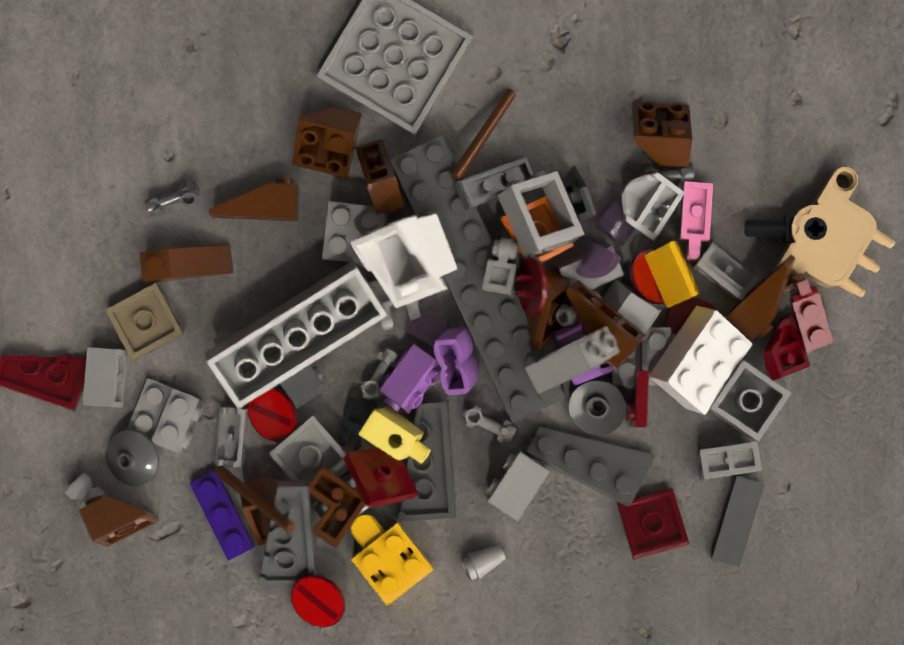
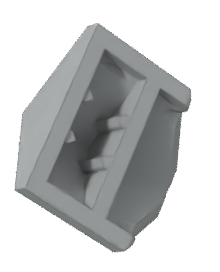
[621,171,685,241]
[602,279,661,334]

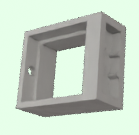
[498,171,585,259]
[525,326,620,394]

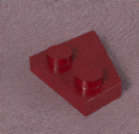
[762,314,810,381]

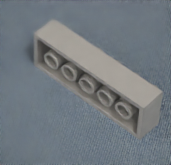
[205,260,388,409]

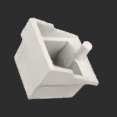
[350,214,458,308]

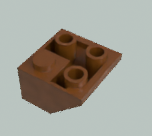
[632,101,692,167]
[292,107,362,178]

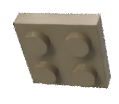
[105,283,184,361]

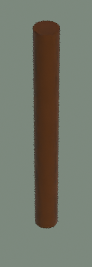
[450,89,516,181]
[215,466,296,533]

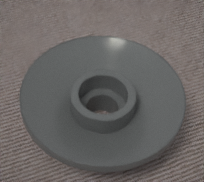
[569,380,627,435]
[106,429,159,486]

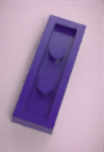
[189,471,255,561]

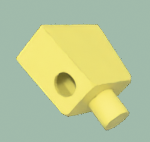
[359,407,431,464]

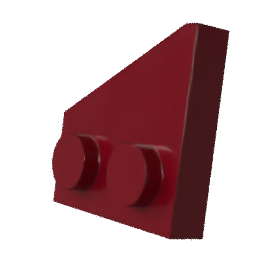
[625,370,649,428]

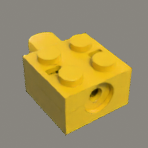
[351,514,434,606]

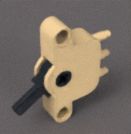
[744,167,895,297]

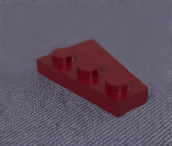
[0,355,86,412]

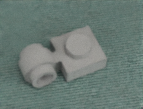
[482,238,519,295]

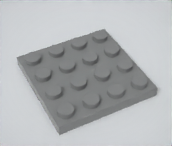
[316,0,473,136]

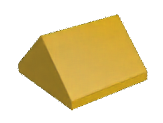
[644,241,701,308]

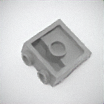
[611,327,676,386]
[127,378,204,453]
[269,415,348,495]

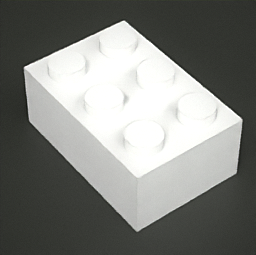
[649,306,753,415]

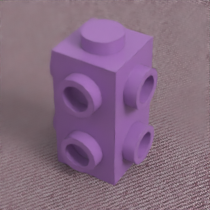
[379,344,442,414]

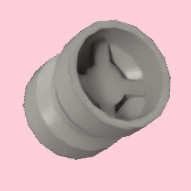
[65,473,106,509]

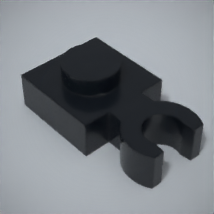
[340,397,378,451]

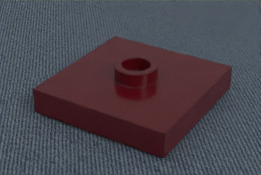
[343,447,418,508]
[617,488,689,560]

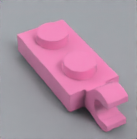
[679,181,713,262]

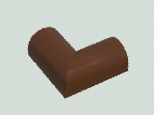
[309,465,366,548]

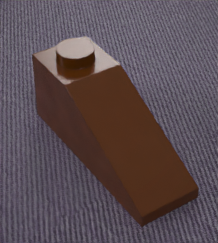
[355,139,404,215]
[209,178,300,222]
[139,245,233,283]
[725,254,795,341]
[566,280,646,368]

